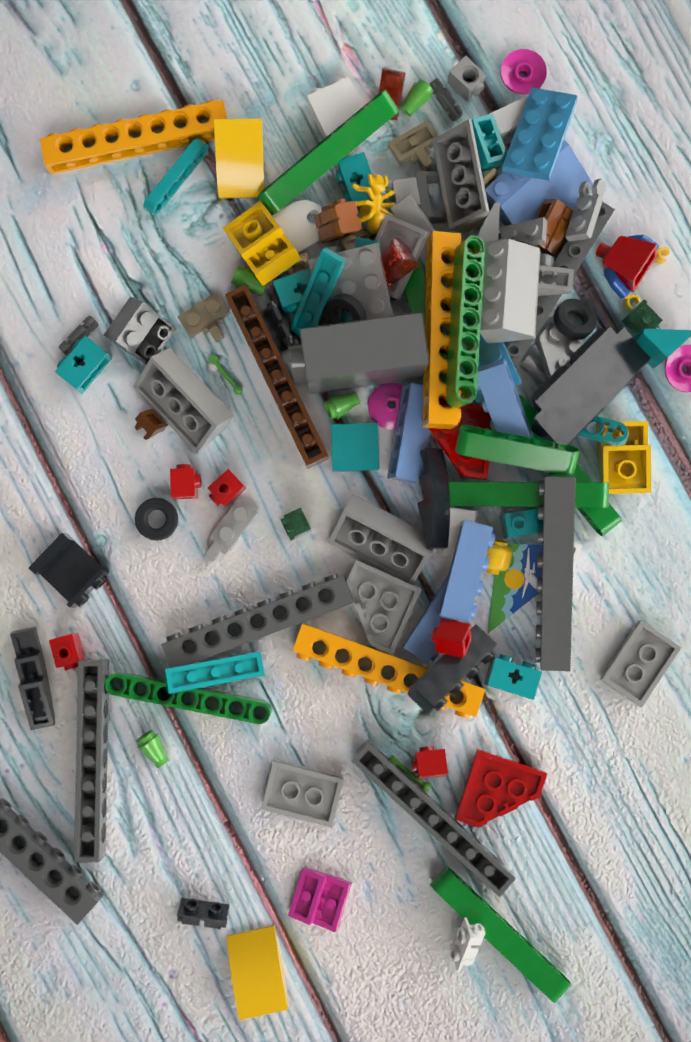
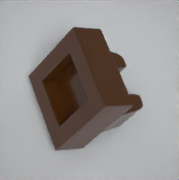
[135,408,168,440]

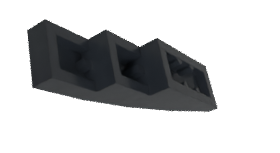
[417,448,450,549]
[10,626,55,730]

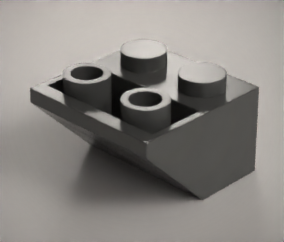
[104,297,176,365]

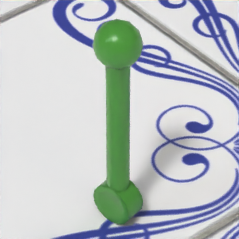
[209,355,243,395]
[389,755,430,792]

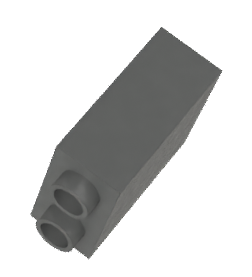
[288,313,429,395]

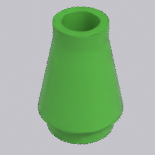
[400,79,433,117]
[231,266,268,296]
[323,391,360,420]
[136,730,169,768]

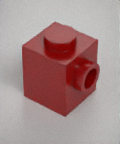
[170,464,202,500]
[207,469,247,507]
[432,618,471,658]
[49,633,85,671]
[411,746,448,779]

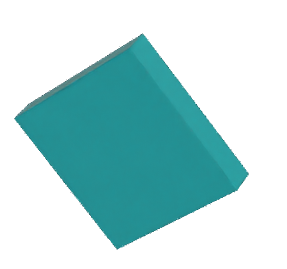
[331,423,380,472]

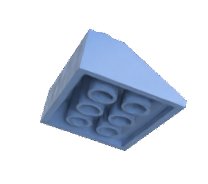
[485,140,593,226]

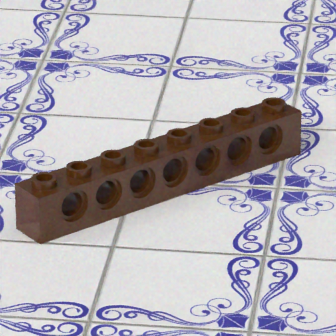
[225,284,329,469]

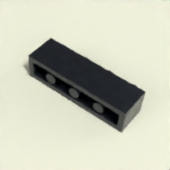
[407,624,497,715]

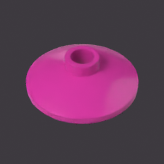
[501,49,547,95]
[664,345,691,392]
[368,383,402,430]

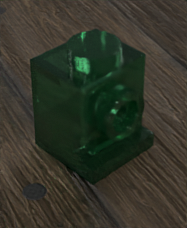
[621,299,663,336]
[280,507,312,541]

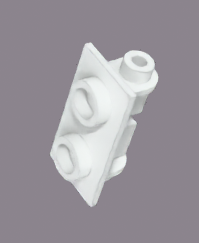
[450,917,485,972]

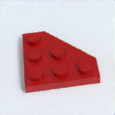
[422,398,492,480]
[455,748,548,828]

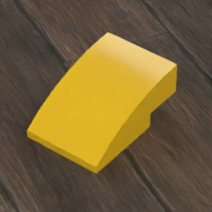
[214,119,265,199]
[223,201,301,286]
[596,421,651,494]
[227,925,289,1021]

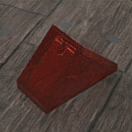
[378,68,406,121]
[382,238,419,287]

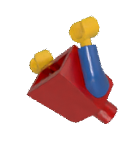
[596,234,670,311]

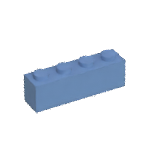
[477,358,534,438]
[387,383,431,484]
[438,520,495,623]
[402,576,477,664]

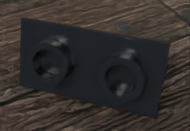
[259,301,299,353]
[177,898,230,930]

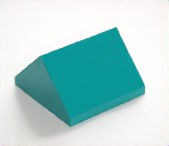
[634,329,691,369]

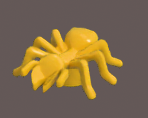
[352,174,396,235]

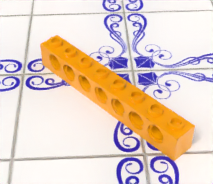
[39,100,227,175]
[422,231,462,429]
[292,623,486,719]

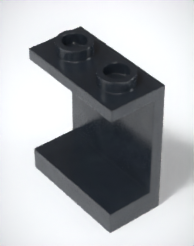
[28,533,109,608]

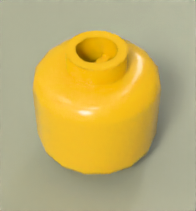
[486,539,513,575]

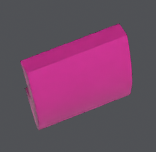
[288,868,352,932]

